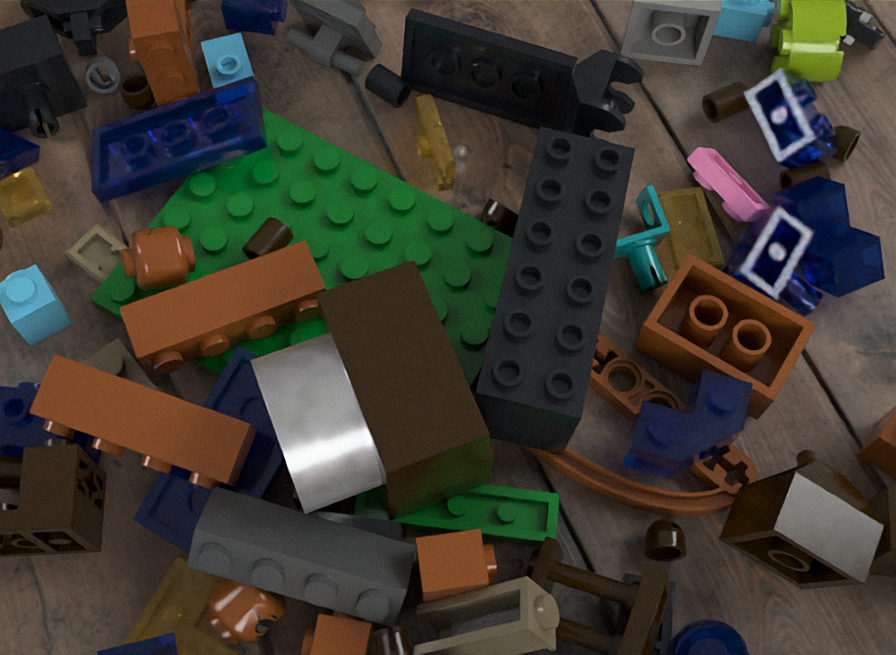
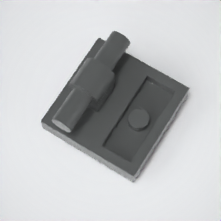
[287,0,383,77]

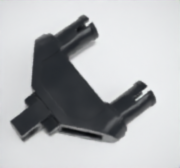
[20,0,128,57]

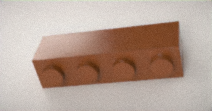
[119,240,326,376]
[29,354,257,490]

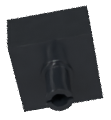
[0,14,88,138]

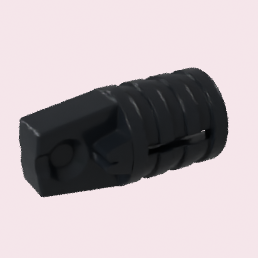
[840,0,886,50]

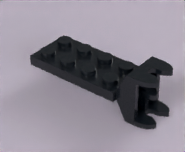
[401,8,644,142]

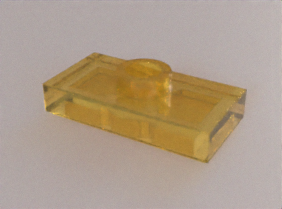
[415,94,456,192]
[657,187,725,272]

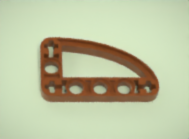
[524,332,758,517]

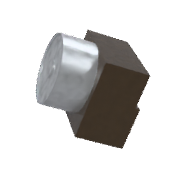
[250,260,495,521]

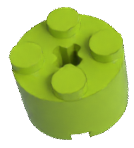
[769,0,847,82]

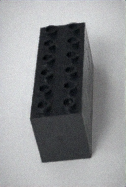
[474,126,635,455]

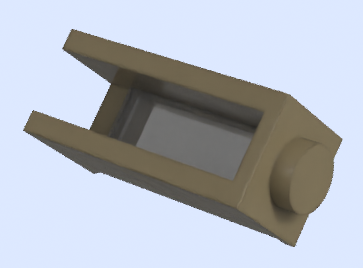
[414,576,560,655]

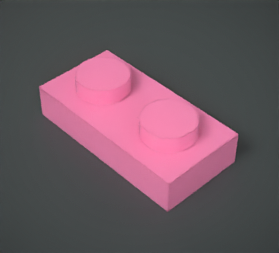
[686,147,772,222]

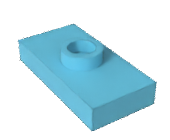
[200,32,263,116]

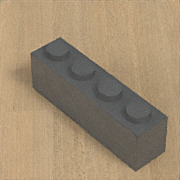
[187,486,416,627]

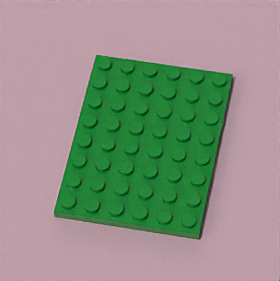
[90,101,513,406]

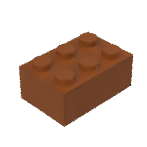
[633,253,817,420]

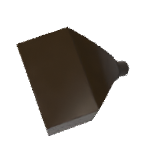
[719,450,884,590]

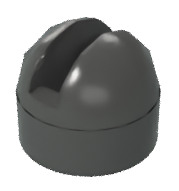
[85,56,121,94]

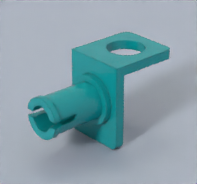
[613,185,671,293]

